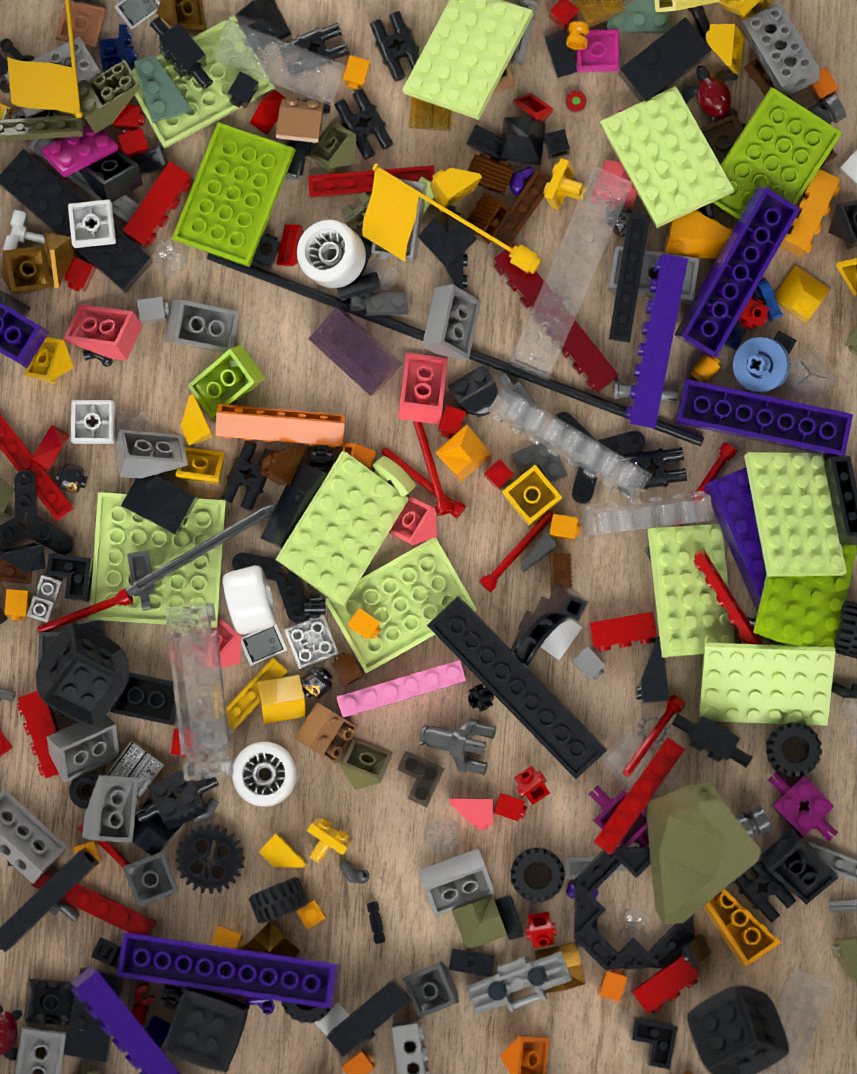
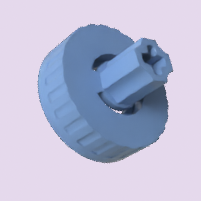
[733,337,791,392]

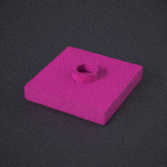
[577,29,619,73]

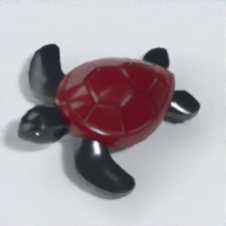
[681,65,738,124]
[0,1005,22,1060]

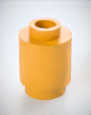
[689,354,721,383]

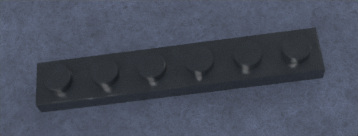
[608,213,650,343]

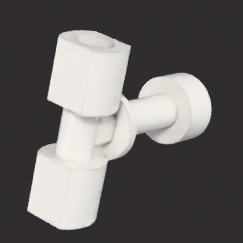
[3,210,51,251]

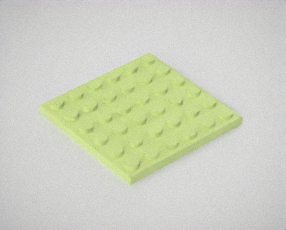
[89,492,226,628]

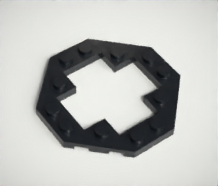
[574,846,695,970]

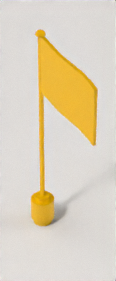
[7,0,83,118]
[362,164,542,274]

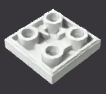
[284,615,339,669]

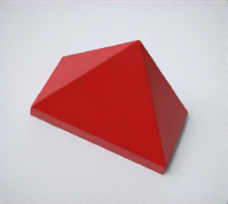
[250,90,287,135]
[513,92,553,122]
[276,224,304,267]
[30,425,70,471]

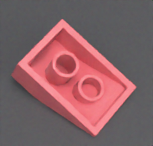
[63,304,143,361]
[397,352,448,424]

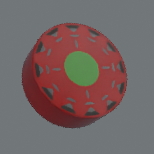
[565,90,587,113]

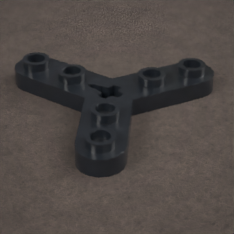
[553,412,645,504]
[0,469,75,555]
[232,553,308,623]

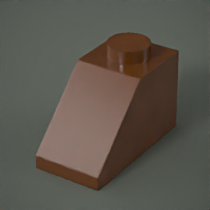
[260,445,306,485]
[332,652,363,687]

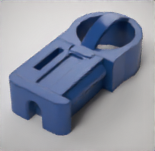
[754,277,783,322]

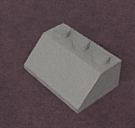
[422,284,481,360]
[47,715,120,783]
[418,848,495,916]

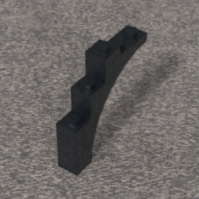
[511,582,588,667]

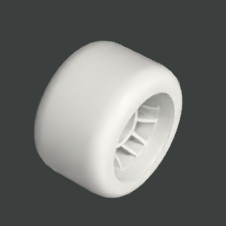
[297,220,366,288]
[223,566,276,635]
[232,742,298,807]

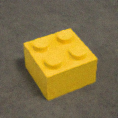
[502,465,562,527]

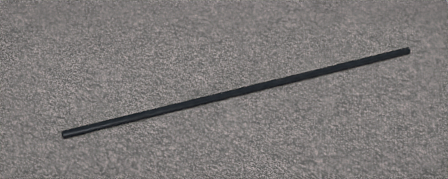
[207,253,704,447]

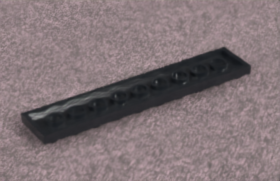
[427,595,607,779]

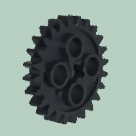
[175,824,245,894]

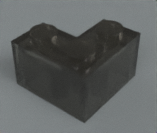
[397,751,445,808]

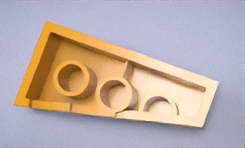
[779,169,841,258]
[703,889,782,966]

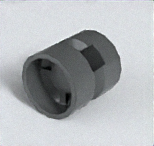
[807,94,847,125]
[735,806,772,838]

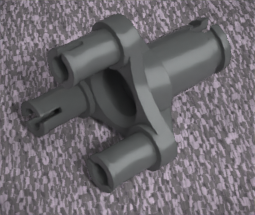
[420,718,497,775]

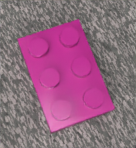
[41,125,118,178]

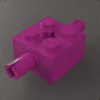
[768,771,838,842]
[588,785,649,847]

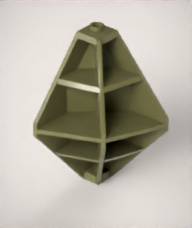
[646,781,761,925]

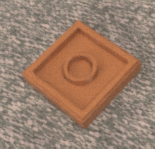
[55,0,107,50]

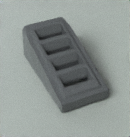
[520,532,557,572]

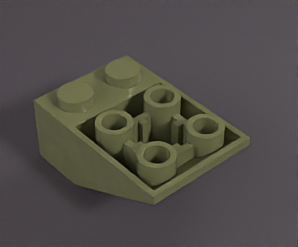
[78,60,140,133]

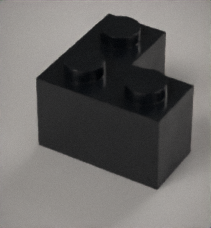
[46,553,93,602]
[630,1016,678,1070]

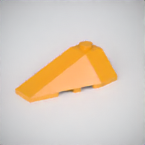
[665,210,733,259]

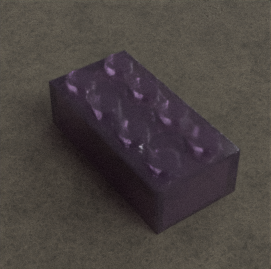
[308,307,403,396]

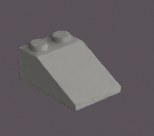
[165,299,239,352]
[115,429,188,478]
[82,775,138,842]

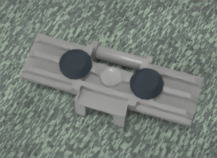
[465,951,572,1015]

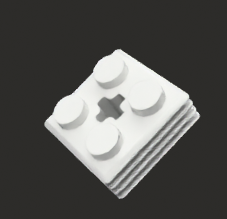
[68,200,116,248]
[71,400,115,444]

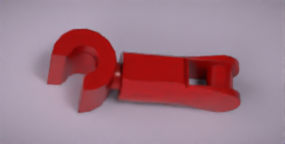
[131,983,155,1027]

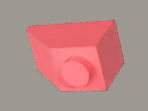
[450,799,493,829]

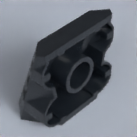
[24,979,74,1025]

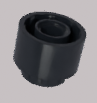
[69,772,99,809]

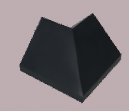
[235,0,291,52]
[500,117,545,166]
[828,200,857,250]
[417,208,477,268]
[0,542,46,574]
[132,798,182,856]

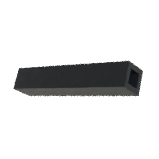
[0,847,100,952]

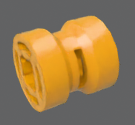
[566,22,589,50]

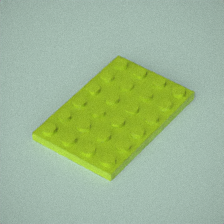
[712,87,842,219]
[171,122,296,267]
[753,545,857,647]

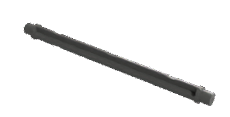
[125,503,275,597]

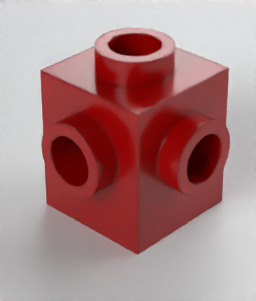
[738,297,769,330]
[514,766,550,805]
[525,912,557,948]

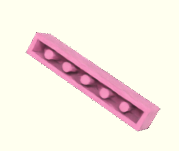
[337,660,466,718]

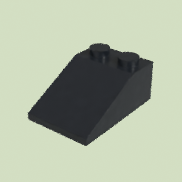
[78,149,143,203]
[121,475,198,536]
[636,636,669,704]
[760,828,839,905]

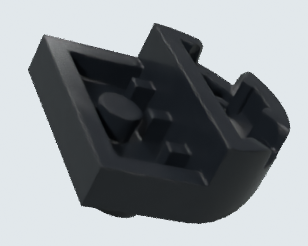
[447,364,499,417]

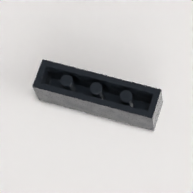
[824,456,857,546]

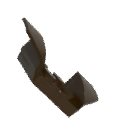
[700,115,746,165]

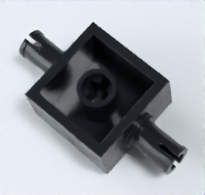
[150,16,214,90]
[671,713,753,768]
[136,767,219,831]

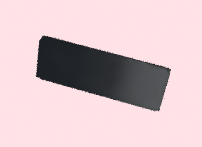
[337,272,381,301]
[495,895,525,940]

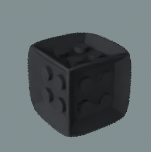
[36,622,130,726]
[687,985,789,1074]
[163,987,250,1073]

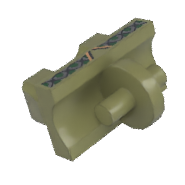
[341,192,371,230]

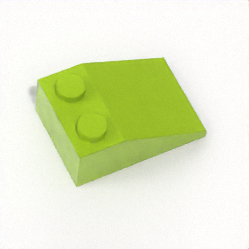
[187,344,266,419]

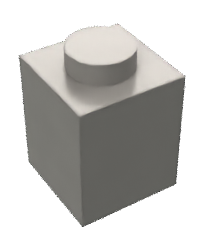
[137,297,170,324]
[572,647,605,680]

